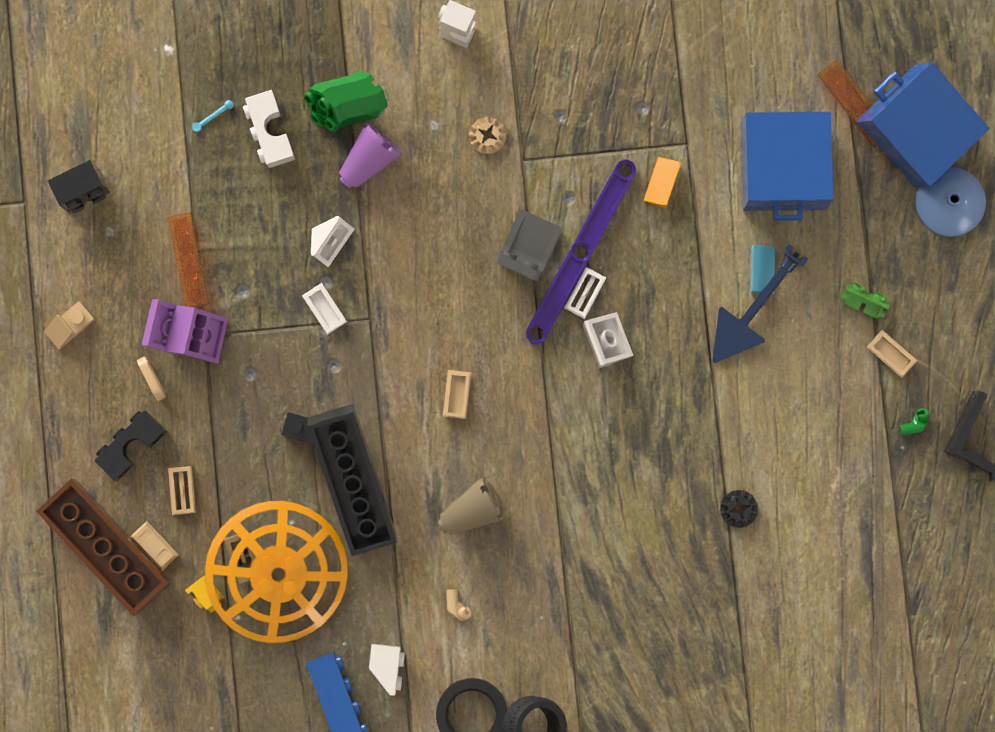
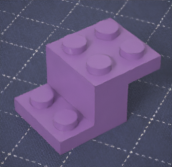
[142,299,229,364]

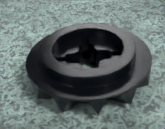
[720,490,758,528]

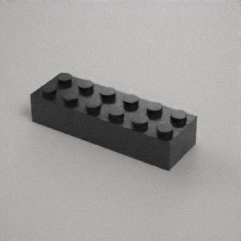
[307,404,397,557]

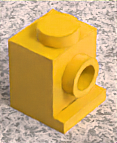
[185,575,224,613]

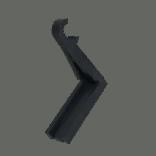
[944,390,995,481]

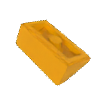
[643,157,681,208]

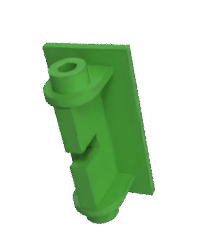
[840,282,890,319]

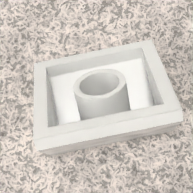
[583,312,633,369]

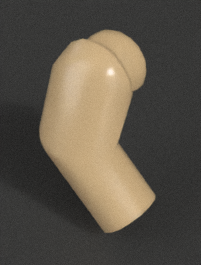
[446,589,471,621]

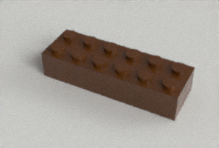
[36,479,172,616]

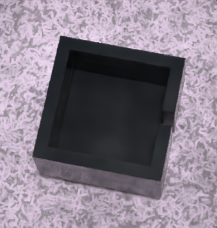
[47,160,110,213]

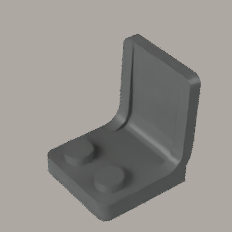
[494,210,562,281]

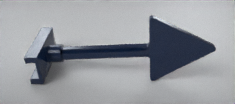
[712,245,808,363]

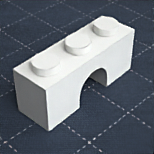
[438,0,476,48]
[243,90,295,168]

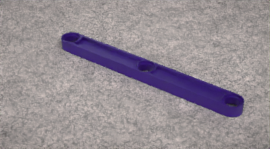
[526,160,636,345]

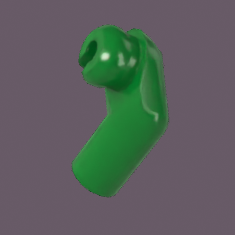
[899,408,930,436]

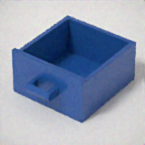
[856,62,990,187]
[741,112,834,221]

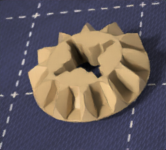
[469,116,506,154]

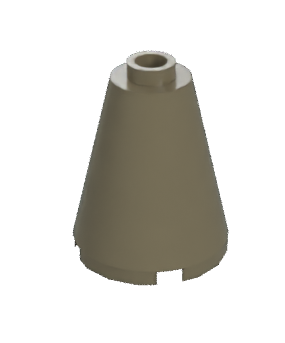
[438,477,507,535]

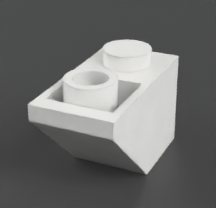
[369,644,405,696]

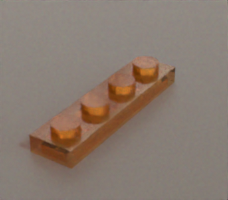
[817,59,878,148]
[168,212,209,307]

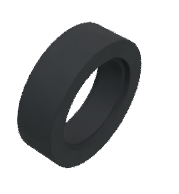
[436,678,507,732]

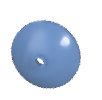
[915,167,986,237]

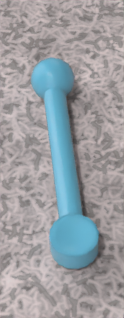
[192,100,234,132]

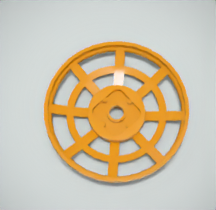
[205,501,348,643]

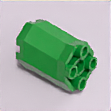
[303,70,388,132]

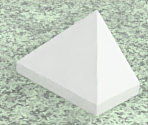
[311,216,354,267]

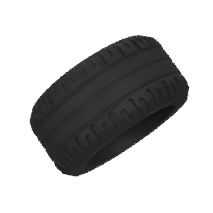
[502,696,567,732]

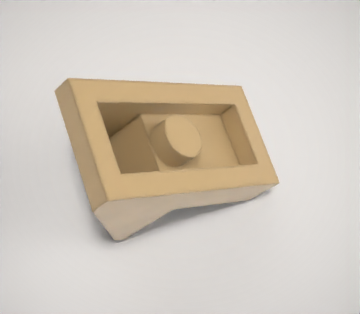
[44,301,95,350]

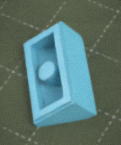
[750,245,775,294]

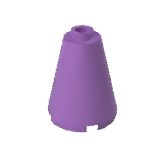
[339,123,402,188]

